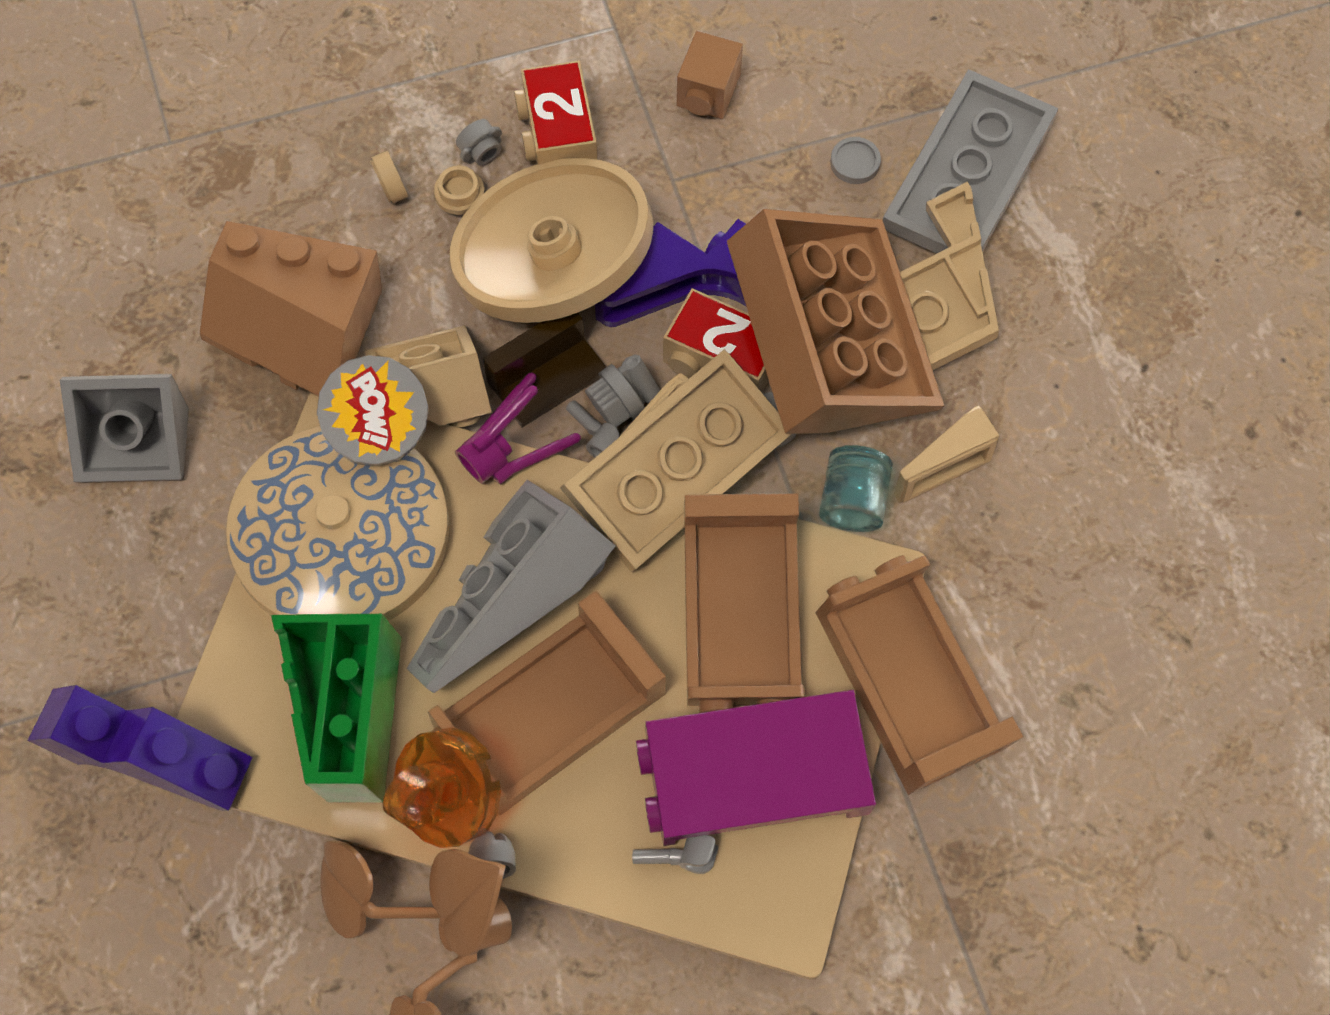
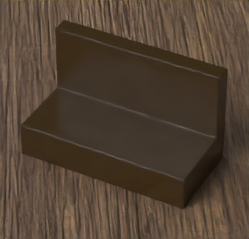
[483,313,606,428]

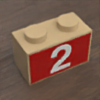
[514,60,597,165]
[663,288,769,393]

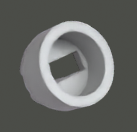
[468,831,516,879]

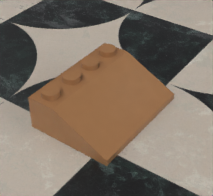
[727,209,944,434]

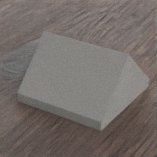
[60,374,189,482]

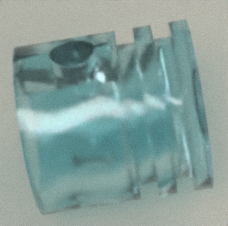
[819,445,893,532]

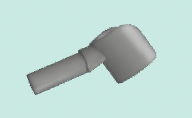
[566,400,620,458]
[632,835,718,874]

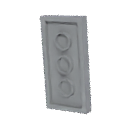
[883,69,1058,253]

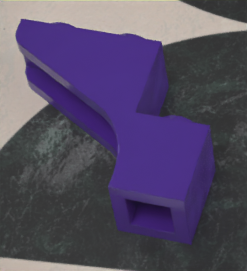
[595,219,746,327]
[27,685,253,811]

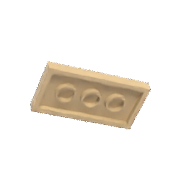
[560,349,791,572]

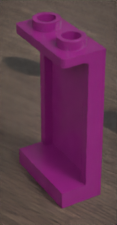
[636,690,876,847]

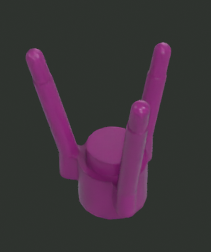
[455,373,581,485]

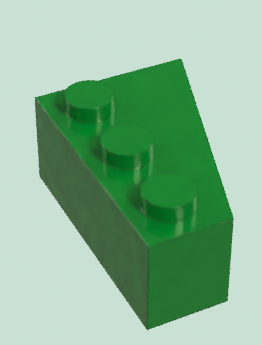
[271,613,402,803]

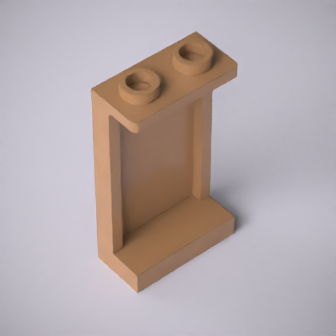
[684,493,804,713]
[815,555,1023,795]
[427,591,666,816]

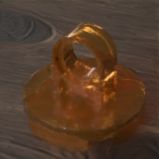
[382,727,501,848]

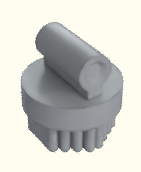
[585,355,660,427]

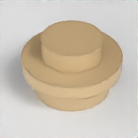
[434,165,485,215]

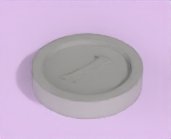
[830,137,881,184]

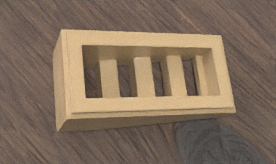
[894,405,999,503]

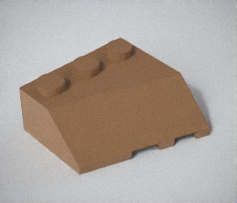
[200,221,382,397]

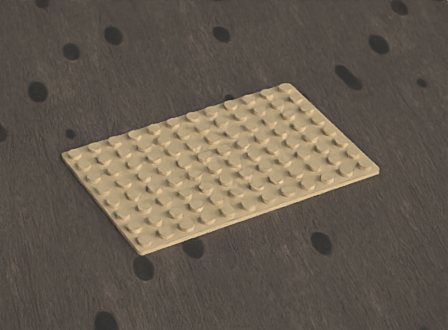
[176,393,925,980]

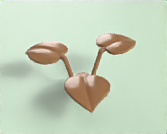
[320,840,512,1015]

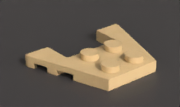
[900,181,999,370]

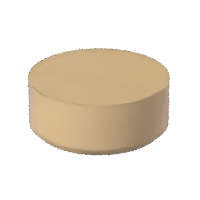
[370,150,409,204]

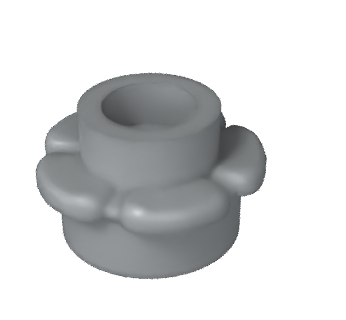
[456,119,502,165]

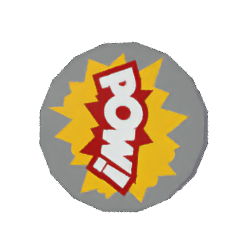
[317,355,429,467]

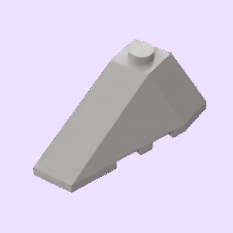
[407,480,616,693]

